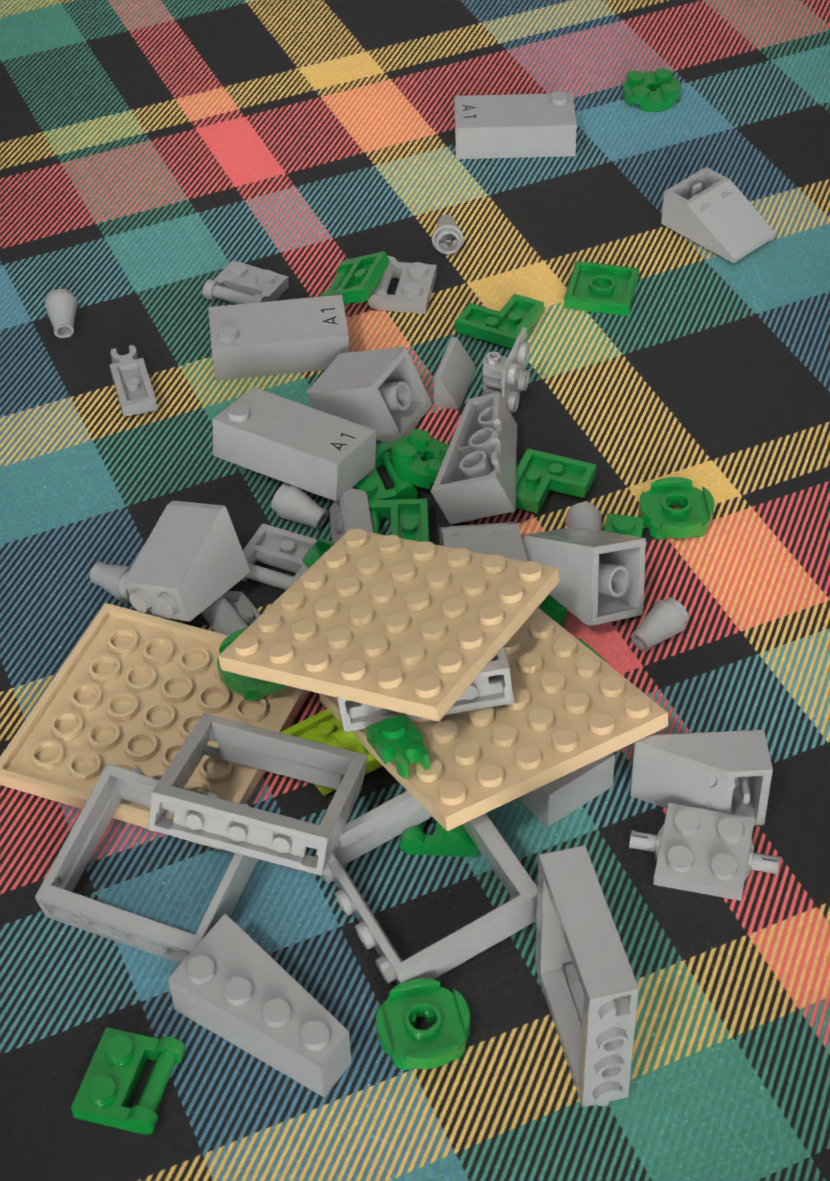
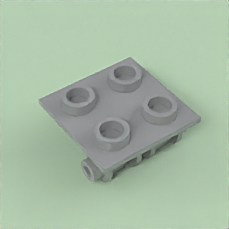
[483,327,531,412]

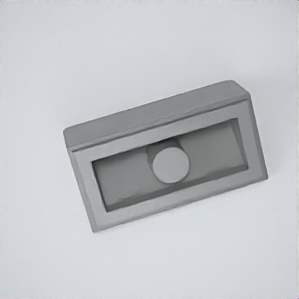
[433,337,476,409]
[328,488,373,543]
[202,591,261,636]

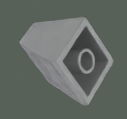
[306,347,432,444]
[124,501,250,622]
[523,527,646,626]

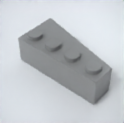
[431,392,517,524]
[168,913,352,1098]

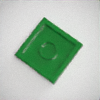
[564,261,640,316]

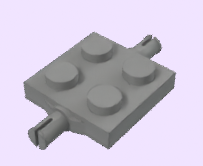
[629,803,780,901]

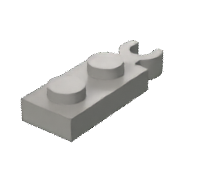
[110,345,158,417]

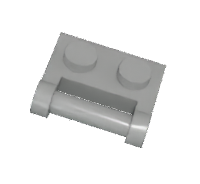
[368,256,437,314]
[202,260,289,304]
[241,523,317,590]

